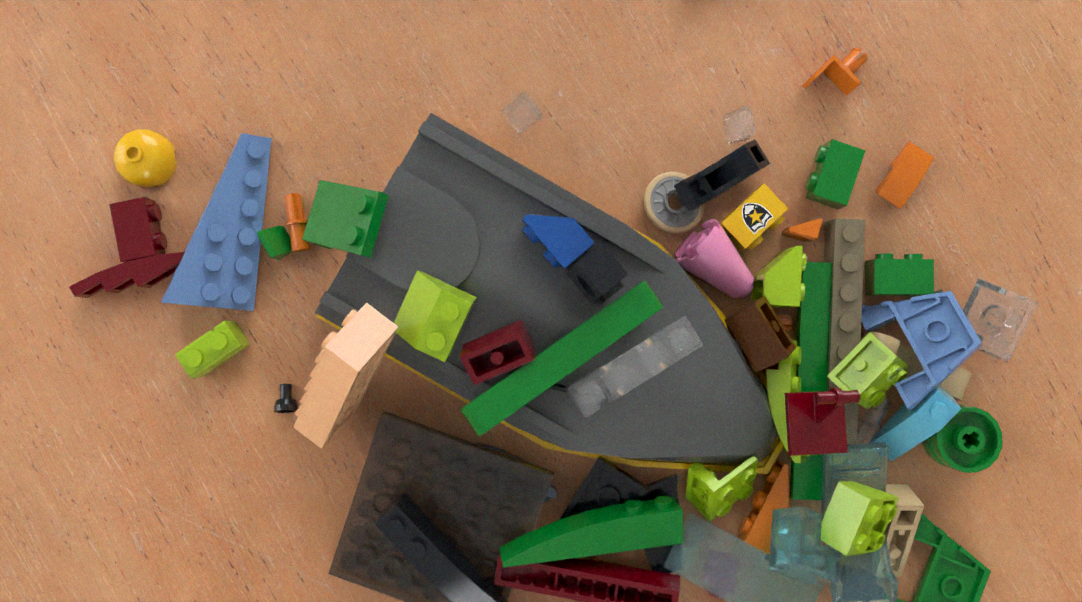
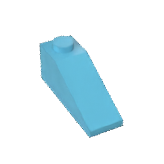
[868,386,961,461]

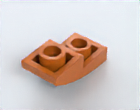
[875,141,934,209]

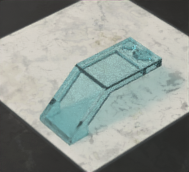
[820,442,898,602]
[664,512,826,602]

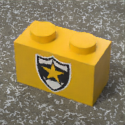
[720,183,788,251]

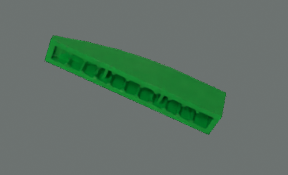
[499,496,684,568]

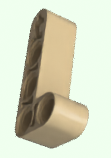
[861,332,972,401]

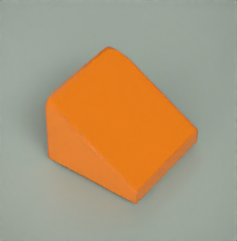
[782,218,822,242]

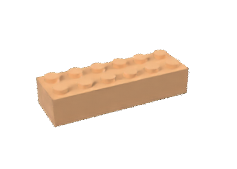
[294,303,398,449]

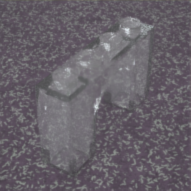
[564,315,704,418]

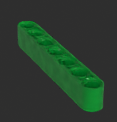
[460,280,664,436]

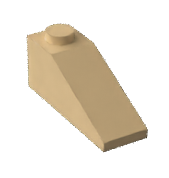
[872,484,924,578]

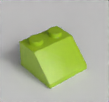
[394,270,477,362]

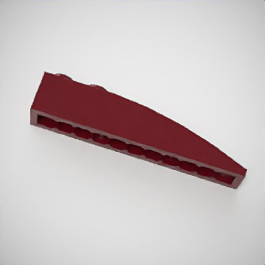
[494,554,680,602]

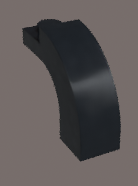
[674,139,770,212]

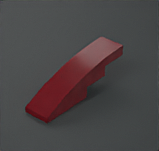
[69,252,185,298]

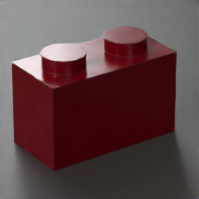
[109,197,167,262]
[460,319,535,385]

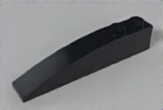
[374,492,508,602]

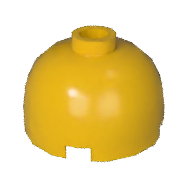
[113,129,177,188]

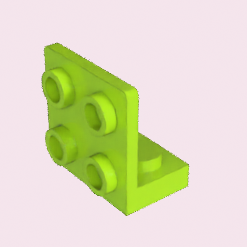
[827,332,910,409]
[685,455,758,522]

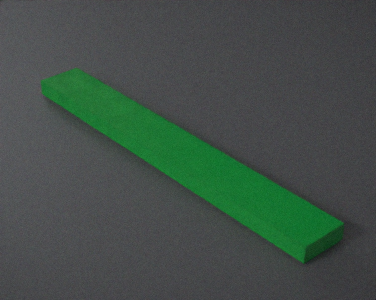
[790,262,832,500]

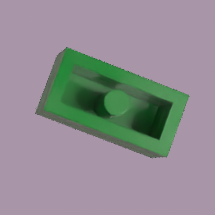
[805,139,866,209]
[865,253,934,296]

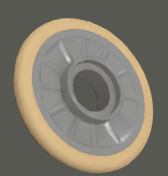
[644,172,705,234]

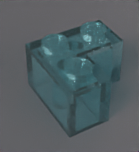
[769,506,841,584]

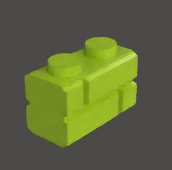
[175,320,250,379]

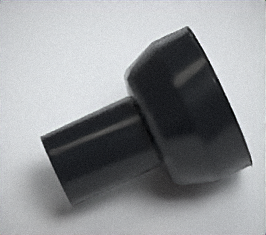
[274,384,298,413]

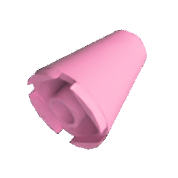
[675,219,754,298]

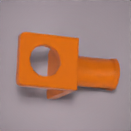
[802,48,867,95]

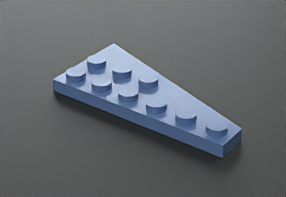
[160,133,272,311]

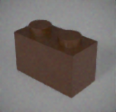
[725,295,797,372]

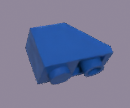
[522,214,595,270]

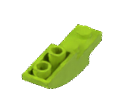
[766,340,810,463]

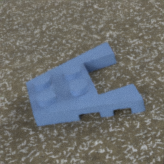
[861,291,982,410]

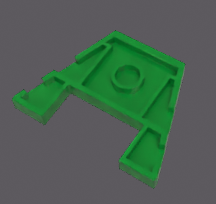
[881,514,991,602]

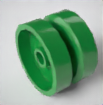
[922,404,1003,473]

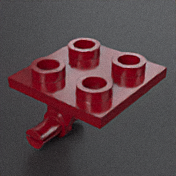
[784,388,860,456]

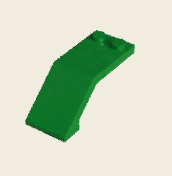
[302,180,389,258]

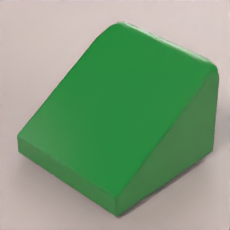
[257,226,292,260]

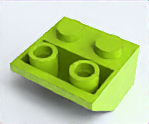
[751,245,807,308]
[816,481,899,556]

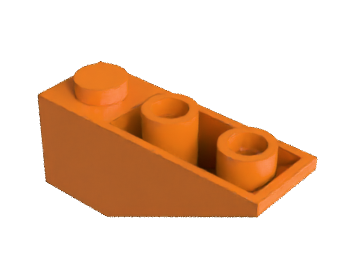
[738,460,789,559]

